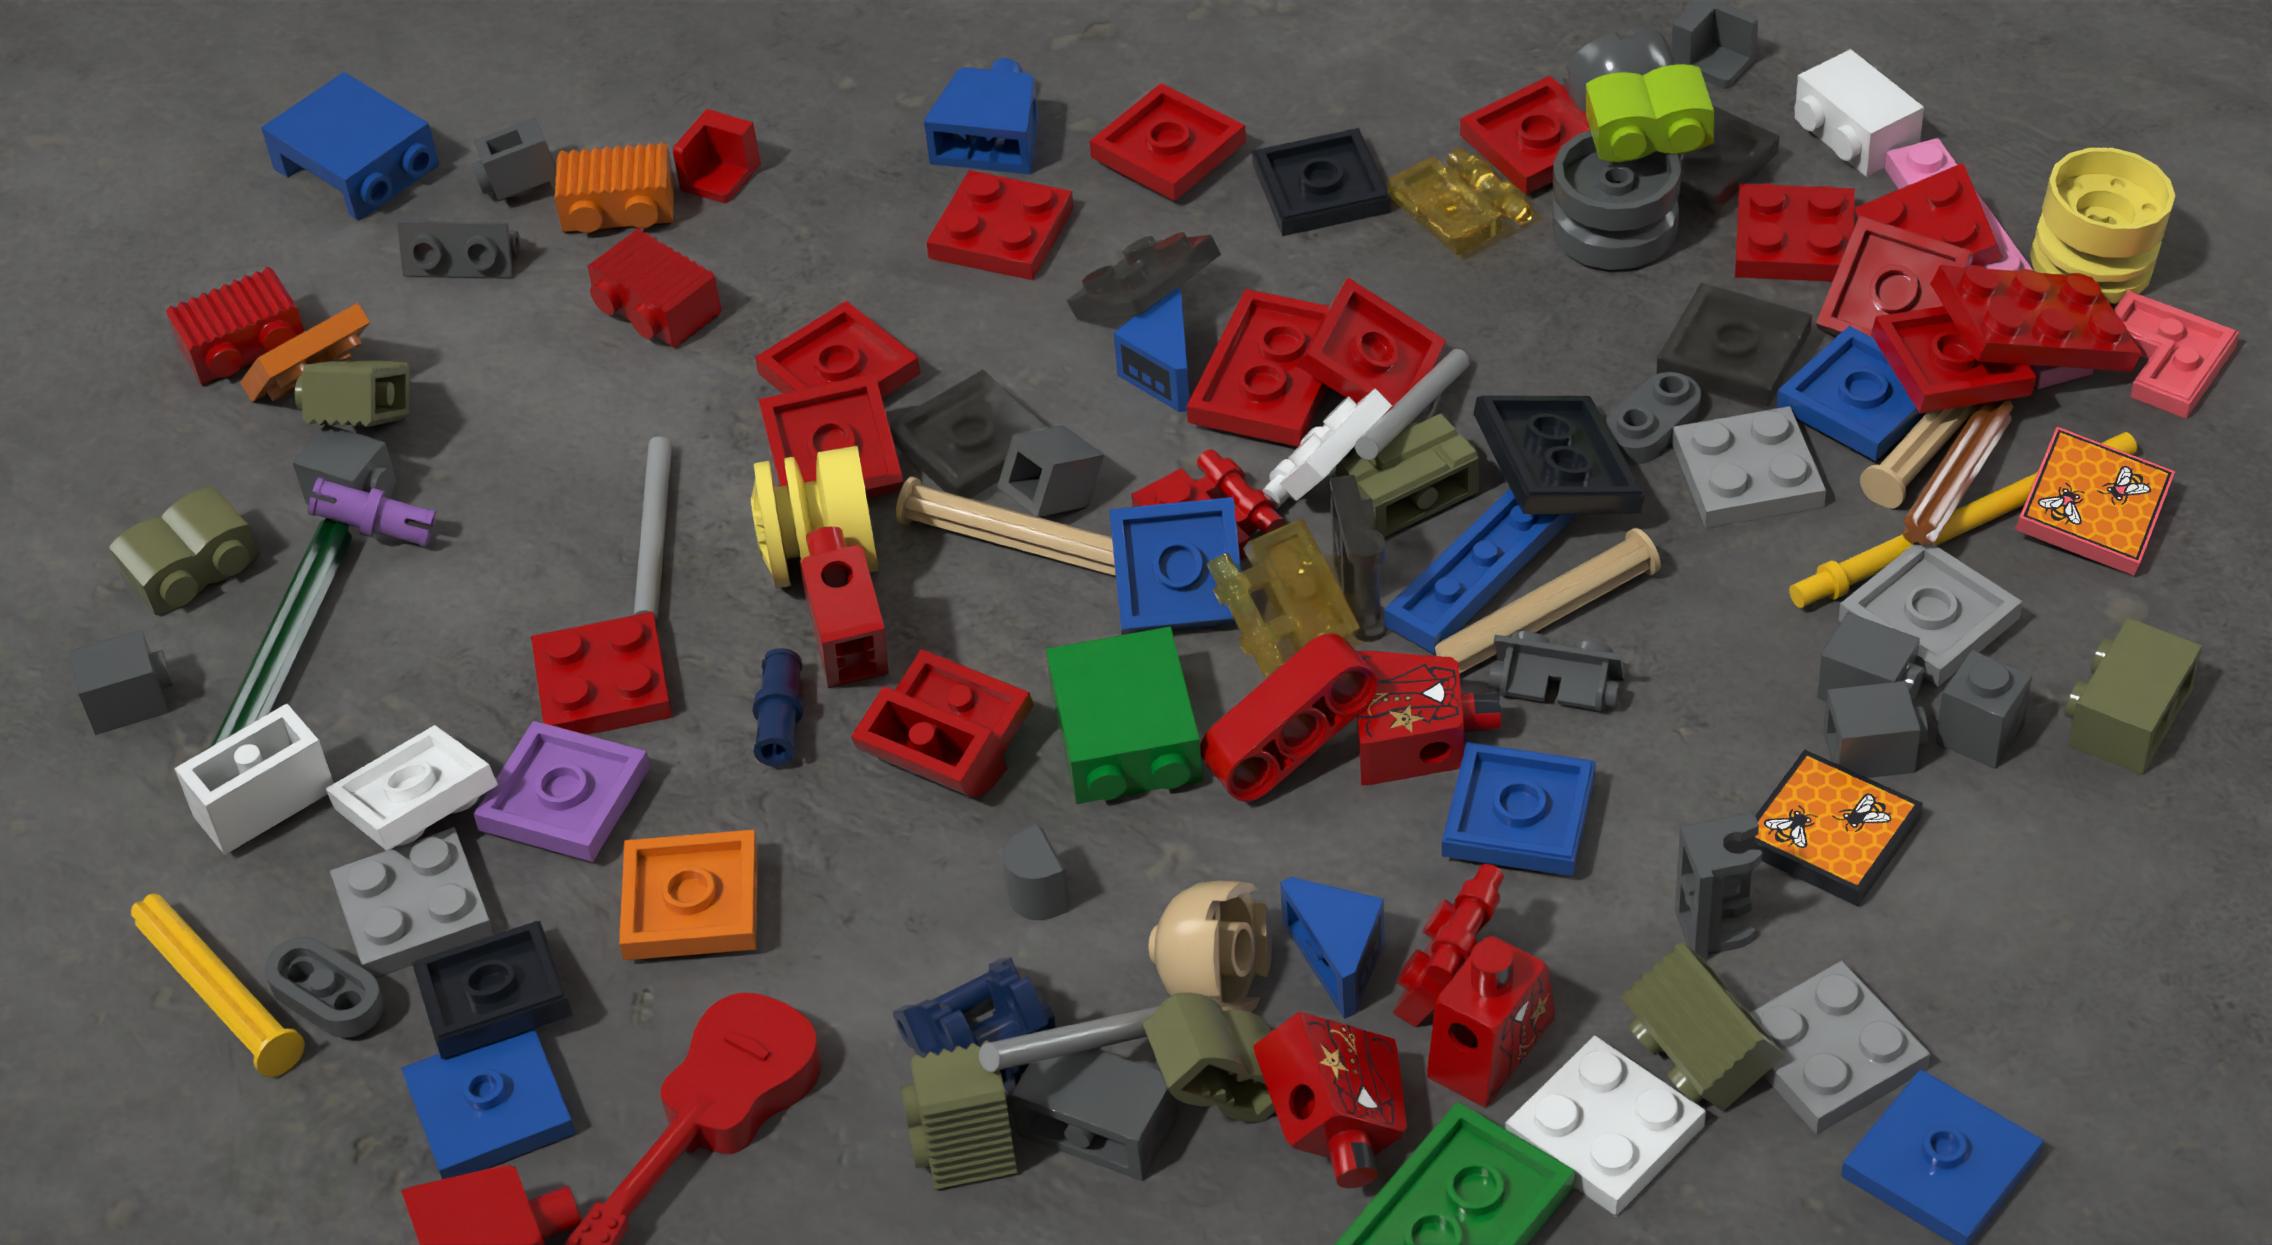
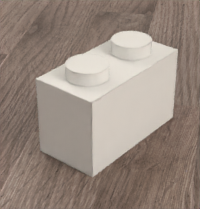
[1795,49,1924,177]
[174,704,334,855]

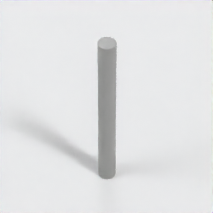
[1355,349,1470,460]
[634,436,672,623]
[979,1006,1160,1072]

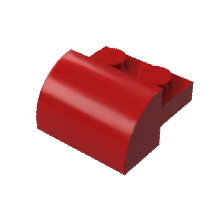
[851,649,1034,797]

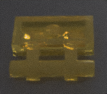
[1388,147,1534,255]
[1207,518,1360,676]

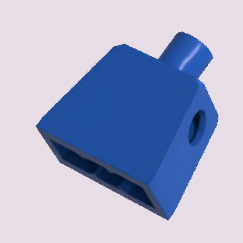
[924,58,1038,175]

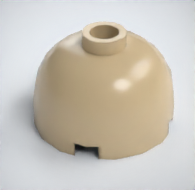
[1149,881,1272,1012]

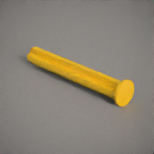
[131,894,305,1077]

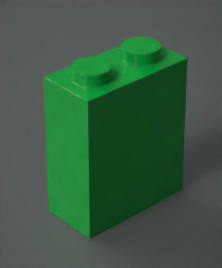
[1046,626,1203,804]

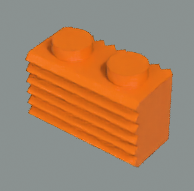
[554,141,675,233]

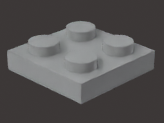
[1672,406,1826,529]
[1838,541,2023,687]
[329,827,494,978]
[1750,961,1930,1135]

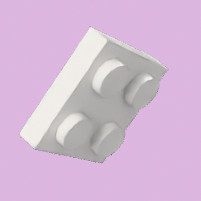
[326,725,498,851]
[1505,1035,1706,1216]

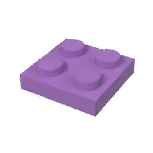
[474,721,650,862]

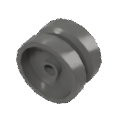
[1552,130,1681,270]

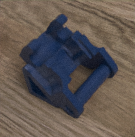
[893,957,1056,1098]

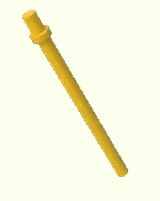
[1789,432,2137,608]

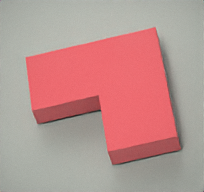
[2114,291,2239,419]

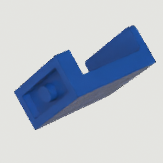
[261,72,439,220]

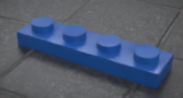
[1384,489,1577,654]

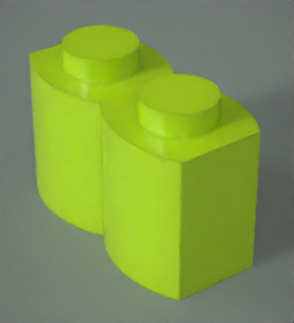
[1586,64,1714,162]

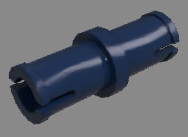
[752,648,804,767]

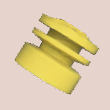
[2030,148,2175,304]
[751,446,879,588]

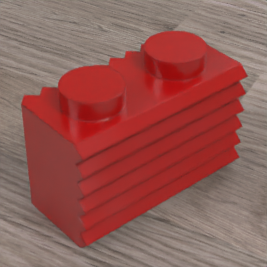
[587,228,722,348]
[166,267,305,385]

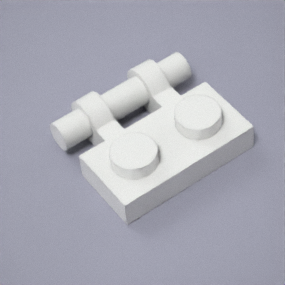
[1263,389,1392,509]

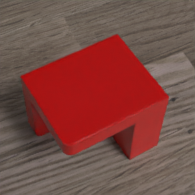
[673,108,761,203]

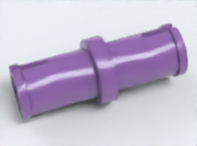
[308,477,436,548]

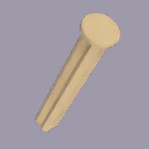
[1860,404,1978,509]
[896,477,1116,576]
[1435,528,1661,674]

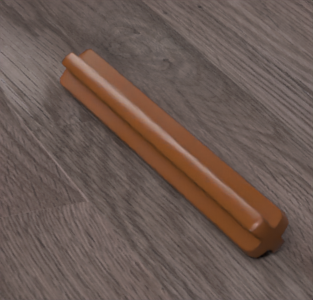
[1902,399,2013,547]

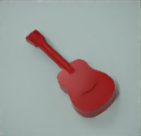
[565,993,822,1245]

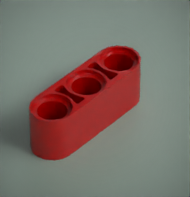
[1200,633,1378,802]

